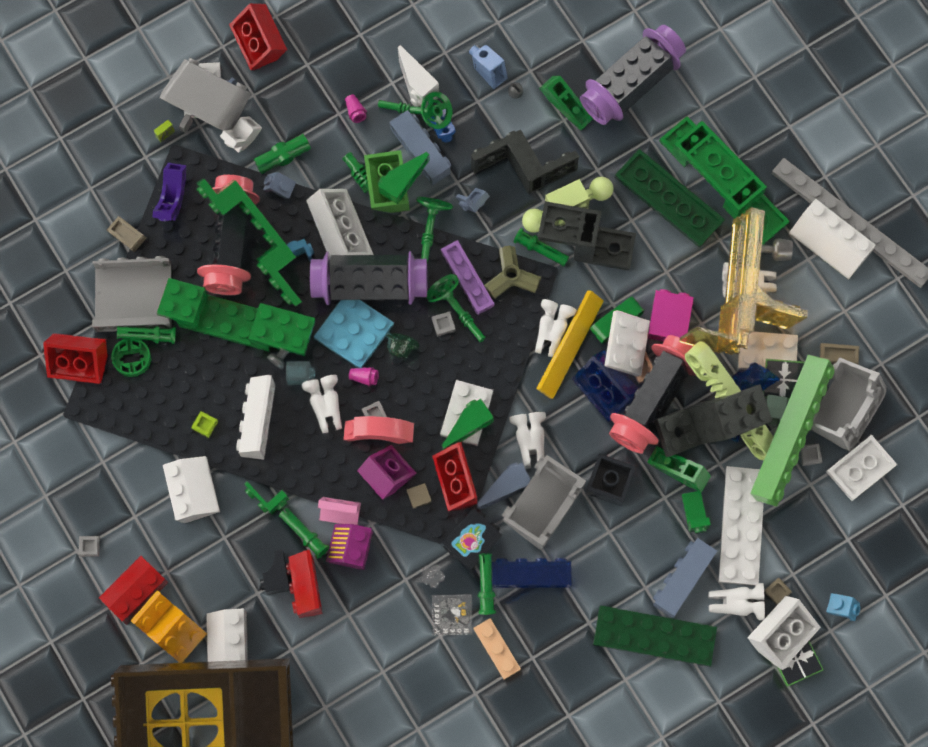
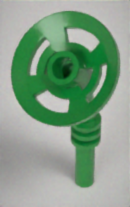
[378,92,453,129]
[416,197,453,263]
[426,274,486,342]

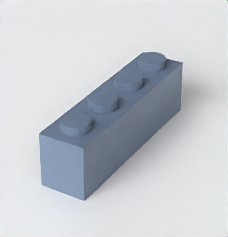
[389,110,451,186]
[653,538,717,619]

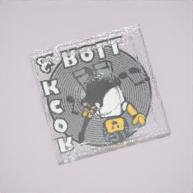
[432,594,472,636]

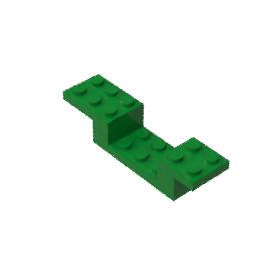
[659,116,790,245]
[196,179,302,306]
[157,278,316,356]

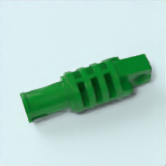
[342,152,369,193]

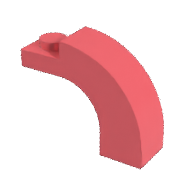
[344,416,414,444]

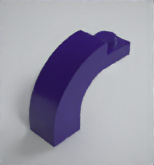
[153,163,187,221]

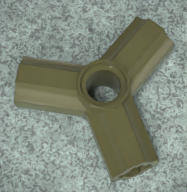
[484,246,541,299]

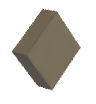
[407,483,432,509]
[764,577,792,606]

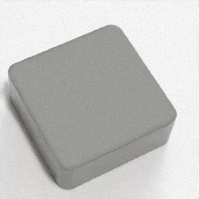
[179,114,193,133]

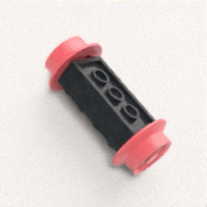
[197,175,260,295]
[609,335,696,454]

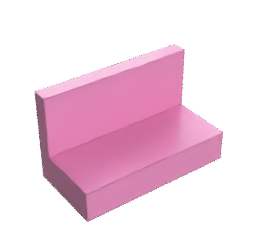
[318,497,361,525]

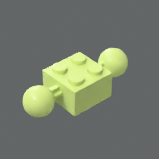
[522,177,613,233]

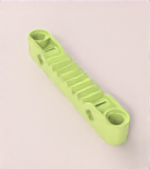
[685,341,774,461]

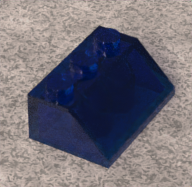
[572,350,638,422]

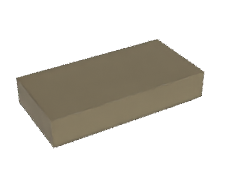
[107,216,146,252]
[819,343,859,365]

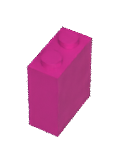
[647,289,694,342]

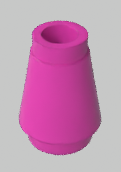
[345,95,367,123]
[349,367,379,386]

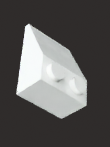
[398,45,439,108]

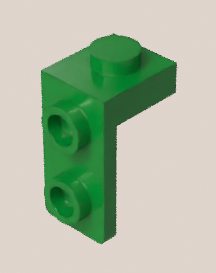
[244,481,289,515]
[682,491,711,534]

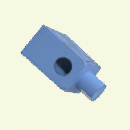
[469,45,508,89]

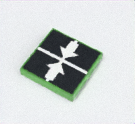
[763,358,805,399]
[777,641,823,687]

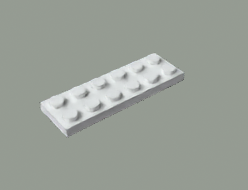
[718,466,764,586]

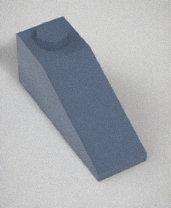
[477,462,531,510]

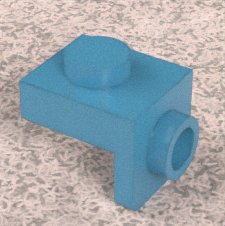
[287,239,315,262]
[826,593,860,621]

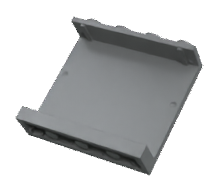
[92,256,172,332]

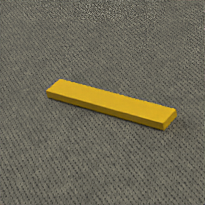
[536,290,604,399]

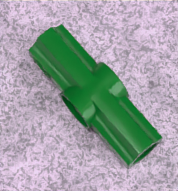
[254,134,311,174]

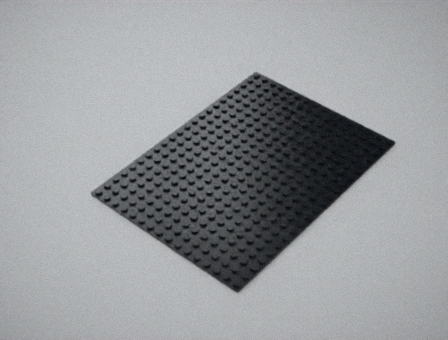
[63,145,558,544]

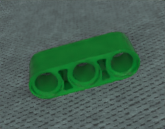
[590,296,645,344]

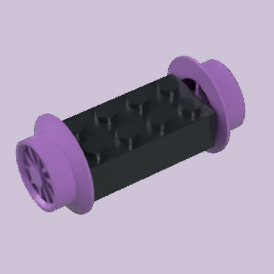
[580,25,686,125]
[310,251,427,305]

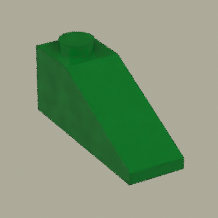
[539,76,593,130]
[378,152,430,205]
[442,399,494,450]
[647,446,711,493]

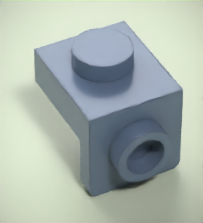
[263,172,296,199]
[456,188,490,212]

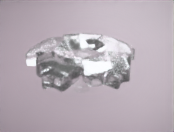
[421,564,445,588]

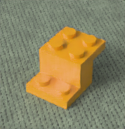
[131,591,207,663]

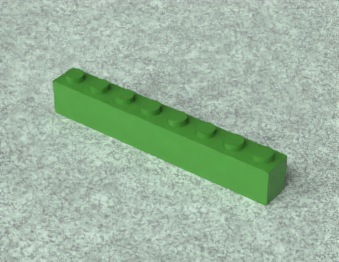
[750,355,834,507]

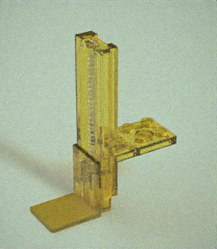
[679,207,808,355]

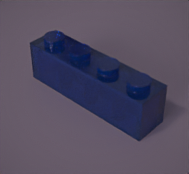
[492,558,572,588]

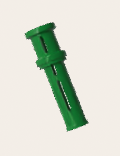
[513,228,570,267]
[117,326,176,344]
[279,508,330,559]
[478,553,496,615]

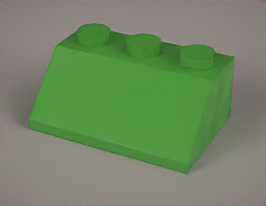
[364,150,410,213]

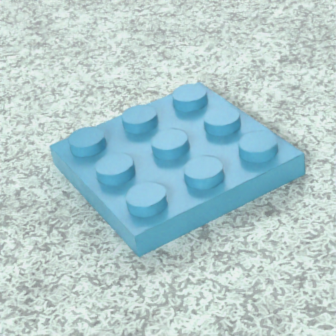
[314,300,394,368]

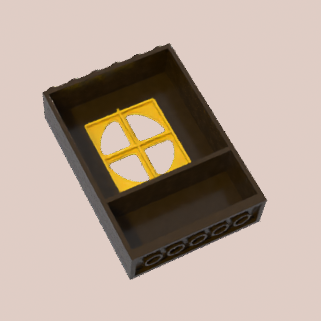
[111,658,294,747]

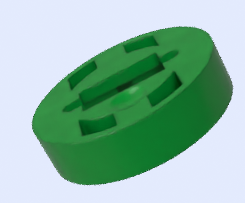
[111,339,151,377]

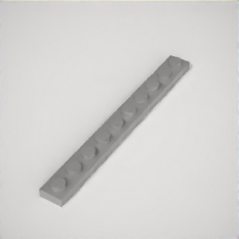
[771,158,928,288]

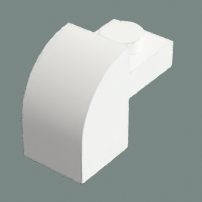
[220,116,262,153]

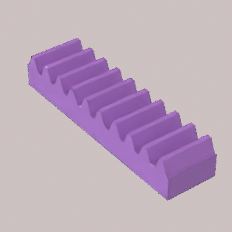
[441,240,494,315]

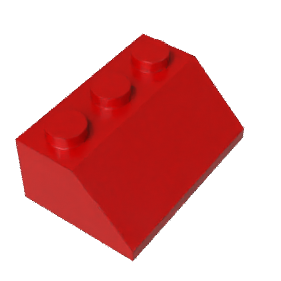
[229,3,287,70]
[43,333,108,384]
[432,442,478,511]
[286,550,323,618]
[99,556,169,625]

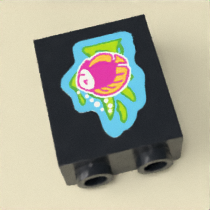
[440,508,502,570]

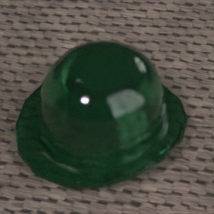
[385,333,420,358]

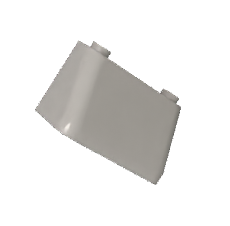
[160,58,251,131]
[811,357,887,451]
[502,455,586,550]

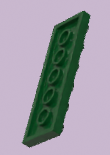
[614,149,725,248]
[593,605,717,667]

